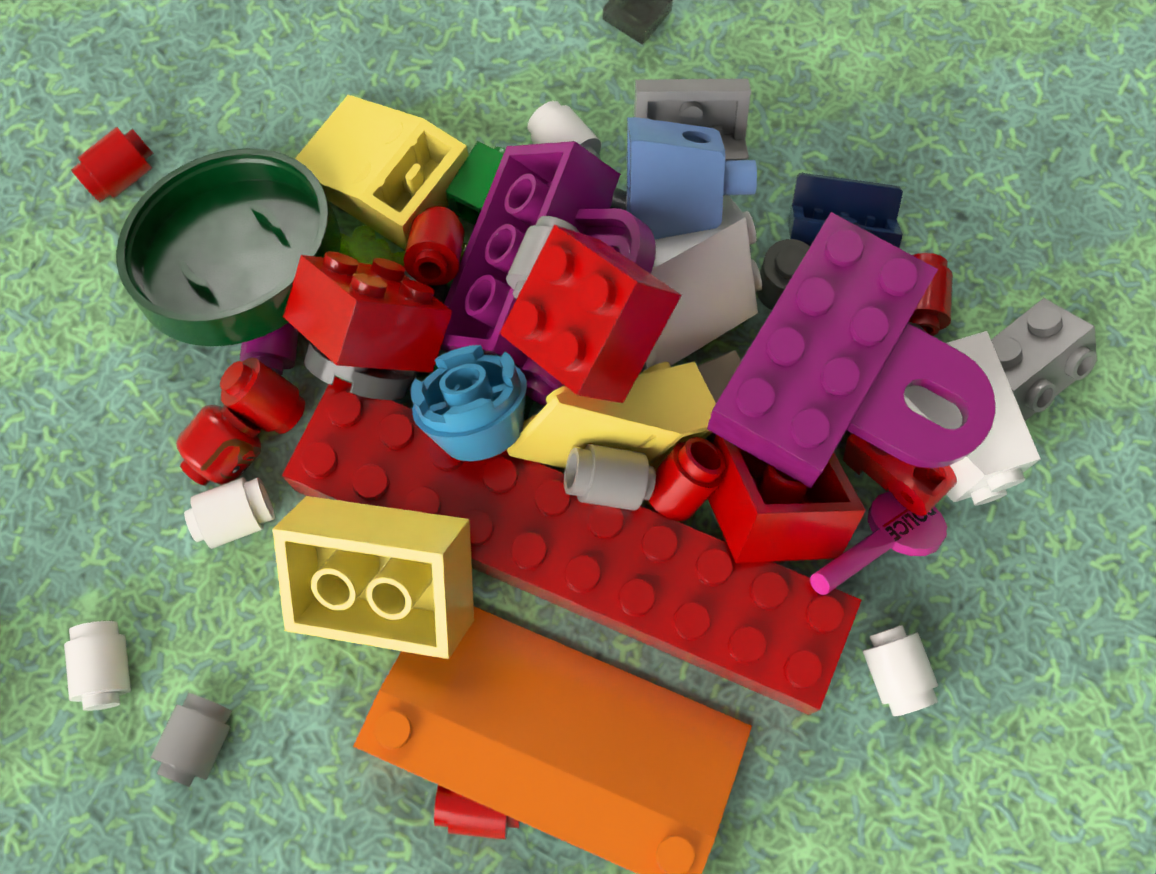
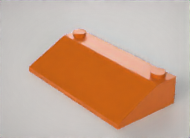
[353,606,752,874]

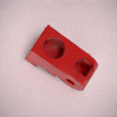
[843,433,957,516]

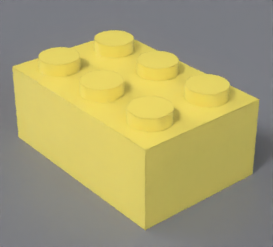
[273,496,474,659]

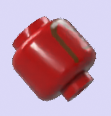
[176,405,261,486]

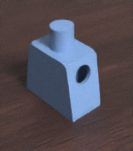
[626,117,757,239]

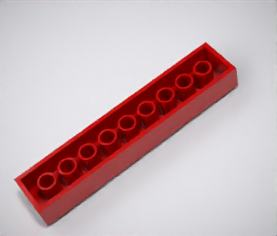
[282,377,862,715]

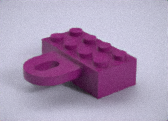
[440,141,656,369]
[707,212,996,488]

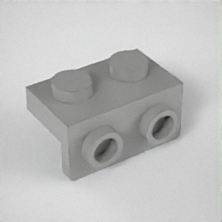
[634,79,751,160]
[991,298,1097,421]

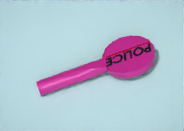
[810,491,947,595]

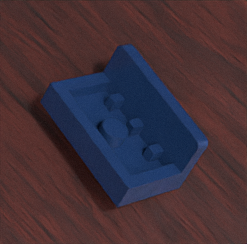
[788,173,903,249]

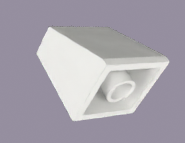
[643,195,762,370]
[904,331,1040,506]

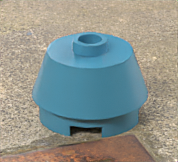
[411,345,527,461]

